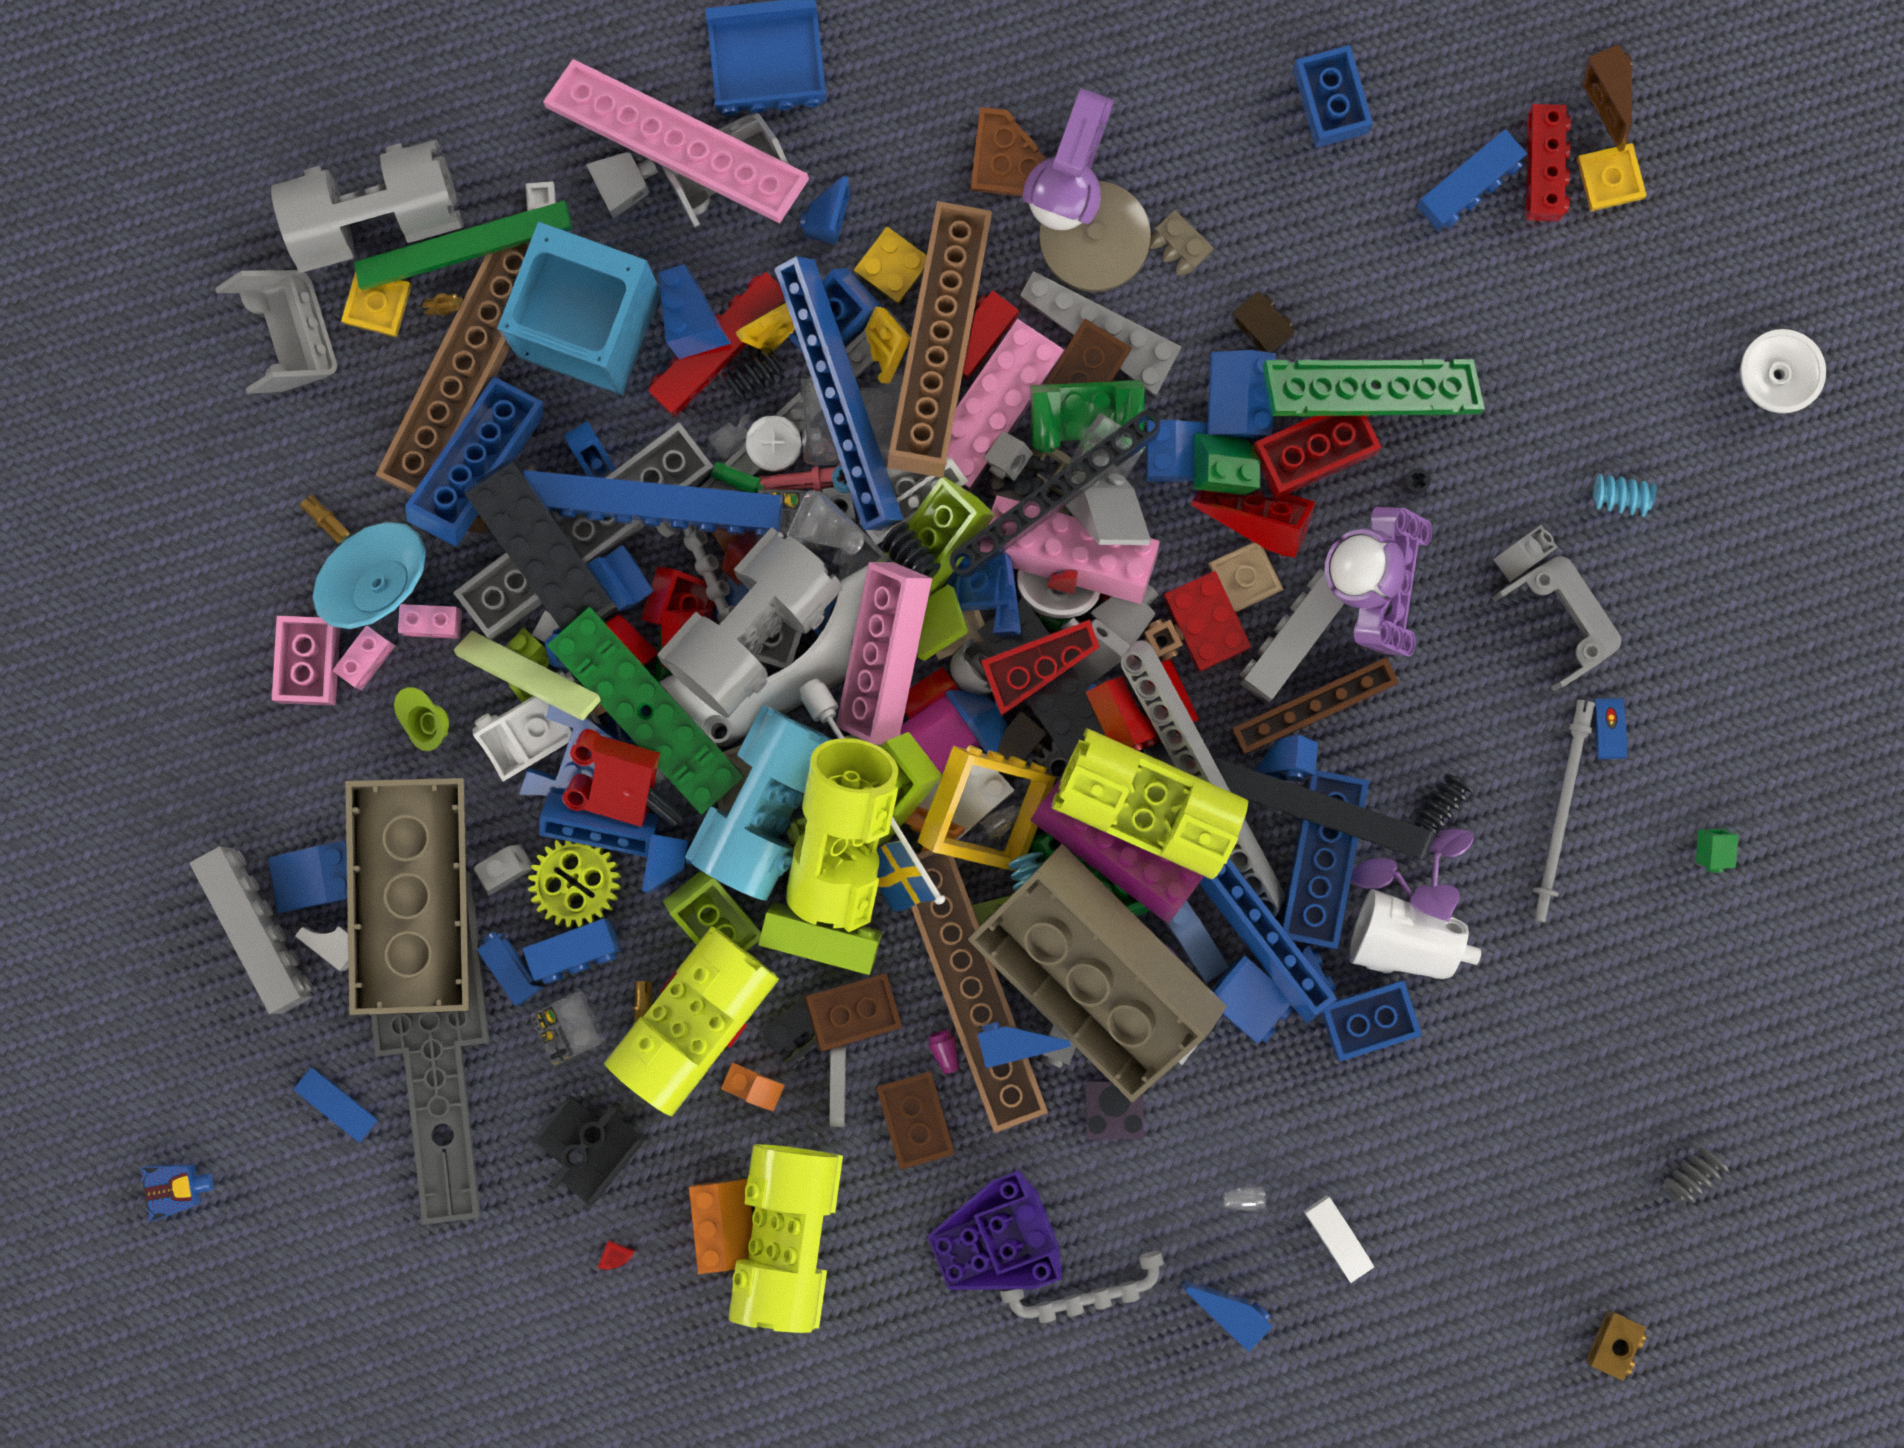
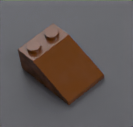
[1582,44,1633,152]

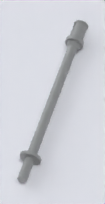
[1533,700,1595,923]

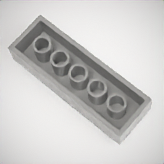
[1239,562,1344,704]
[189,846,313,1014]

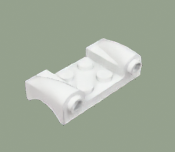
[473,670,601,781]

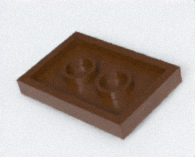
[1044,319,1133,385]
[804,973,902,1052]
[876,1071,955,1170]

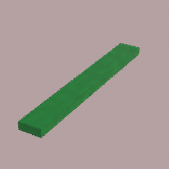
[354,201,572,291]

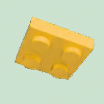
[1577,143,1647,212]
[854,227,927,305]
[341,272,412,338]

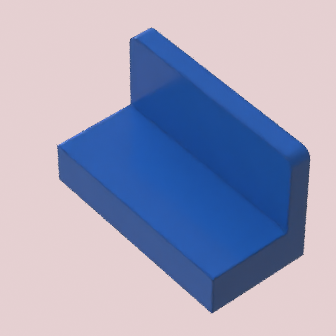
[588,546,654,611]

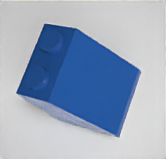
[1211,956,1294,1044]

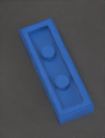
[293,1067,379,1143]

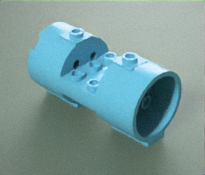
[685,705,834,900]

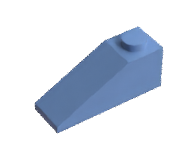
[1162,900,1229,983]

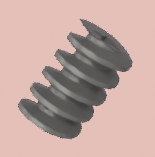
[1664,1147,1729,1210]

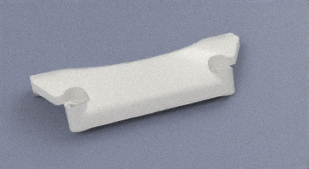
[659,565,868,747]

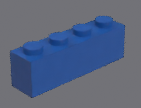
[1417,129,1527,231]
[539,792,659,857]

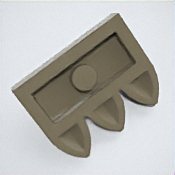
[1149,210,1214,275]

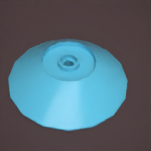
[312,522,426,629]

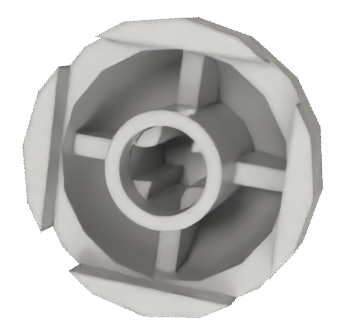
[950,639,994,695]

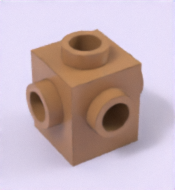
[1142,619,1184,661]

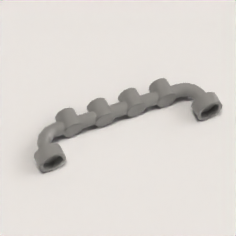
[656,522,736,623]
[1000,1251,1164,1323]

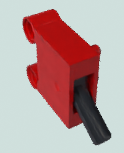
[562,729,683,827]

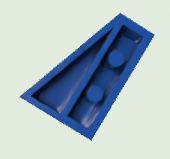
[658,264,731,359]

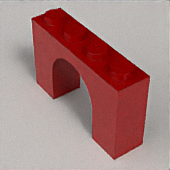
[1086,658,1199,751]

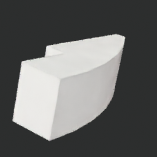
[1303,1195,1374,1283]

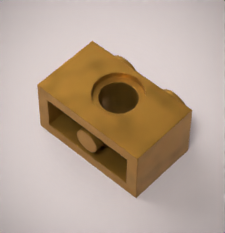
[1585,1310,1646,1381]

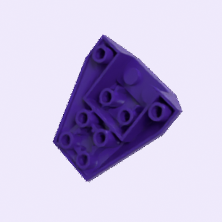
[927,1170,1062,1290]

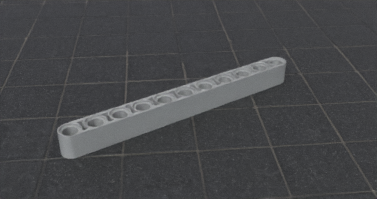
[1121,641,1286,918]

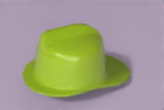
[394,687,449,751]

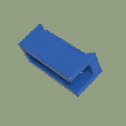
[476,932,545,1006]

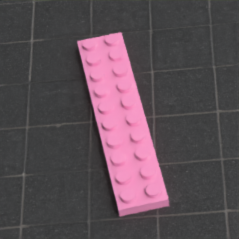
[543,59,809,223]

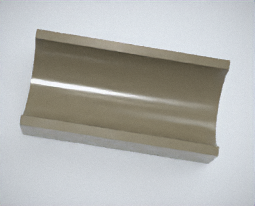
[345,778,469,1015]
[968,844,1227,1103]

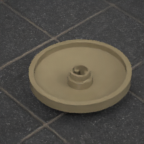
[1039,181,1151,292]

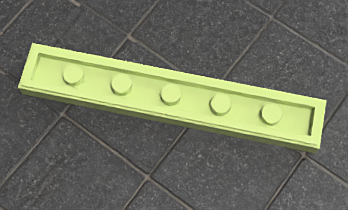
[454,631,601,721]

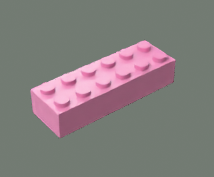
[947,319,1064,492]
[980,495,1160,605]
[836,562,932,745]

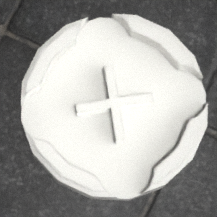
[746,416,802,472]

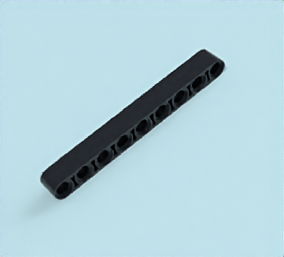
[949,410,1160,578]

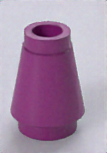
[928,1029,959,1074]

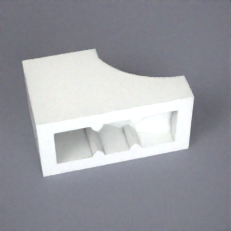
[295,926,349,971]

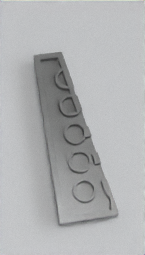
[1020,271,1181,397]

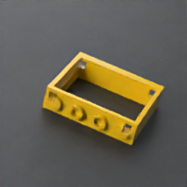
[917,745,1056,871]

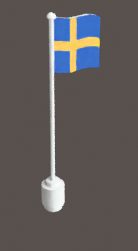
[799,679,945,911]

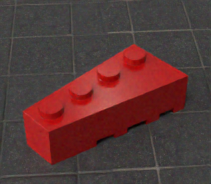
[981,620,1100,715]

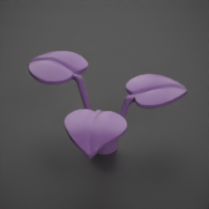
[1350,829,1474,922]

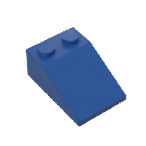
[788,268,883,353]
[1145,420,1207,482]
[268,841,347,913]
[977,1022,1071,1068]
[1181,1281,1273,1352]

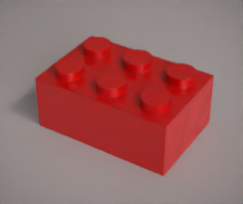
[1162,571,1251,674]

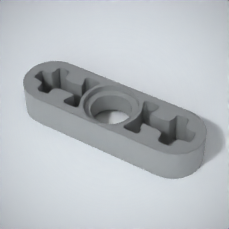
[830,1044,846,1127]

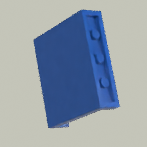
[705,0,827,116]

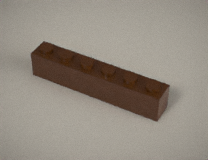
[1230,657,1399,757]

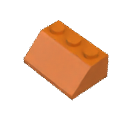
[689,1178,753,1274]

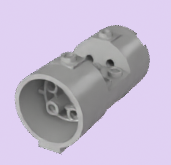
[271,139,464,273]
[657,527,842,718]

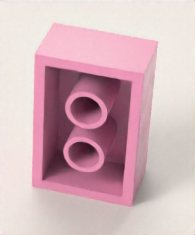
[272,616,340,706]

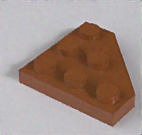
[971,107,1046,197]

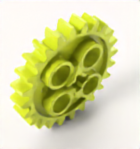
[528,840,621,929]

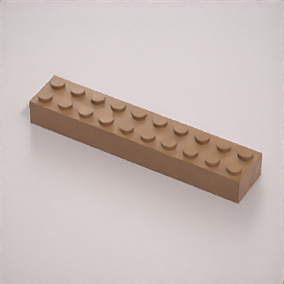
[887,201,992,478]
[376,242,530,495]
[911,850,1048,1133]

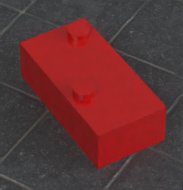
[1253,415,1382,500]

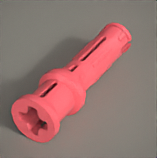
[759,464,845,494]

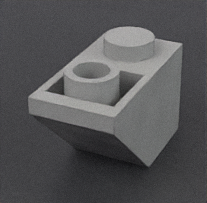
[1493,525,1558,582]

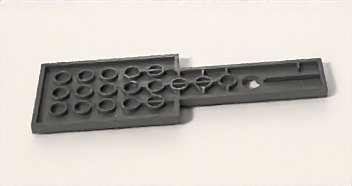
[371,873,490,1225]

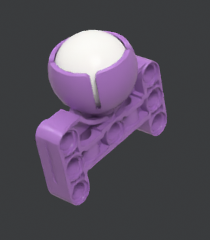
[1023,88,1115,230]
[1325,507,1432,656]

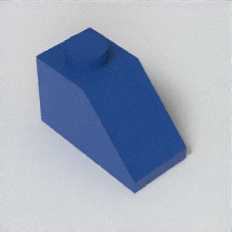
[564,421,616,478]

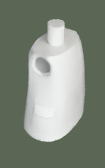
[1349,889,1481,979]

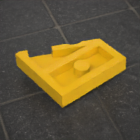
[736,303,795,354]
[865,307,911,384]

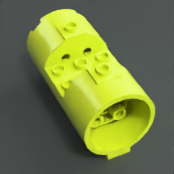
[1052,728,1248,879]
[786,738,898,932]
[604,926,779,1116]
[728,1144,843,1333]

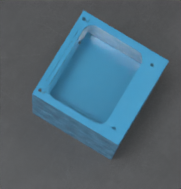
[497,222,661,396]

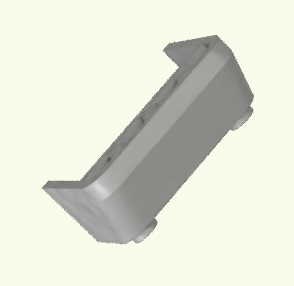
[661,113,789,227]
[215,270,337,394]
[1492,556,1621,691]

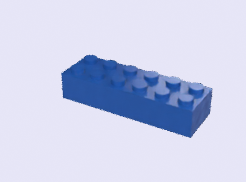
[405,376,543,547]
[1280,770,1369,949]

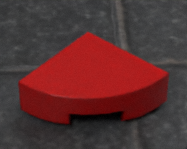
[1046,570,1078,595]
[597,1240,635,1270]

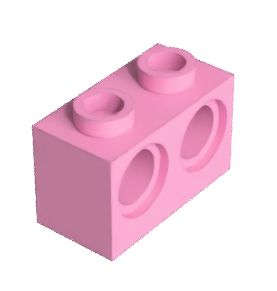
[398,604,462,639]
[332,625,395,690]

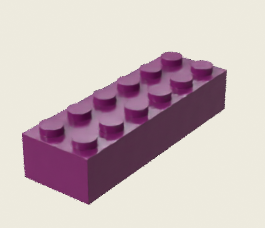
[1030,777,1204,923]

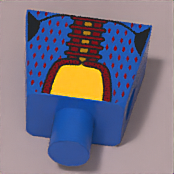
[141,1164,214,1222]

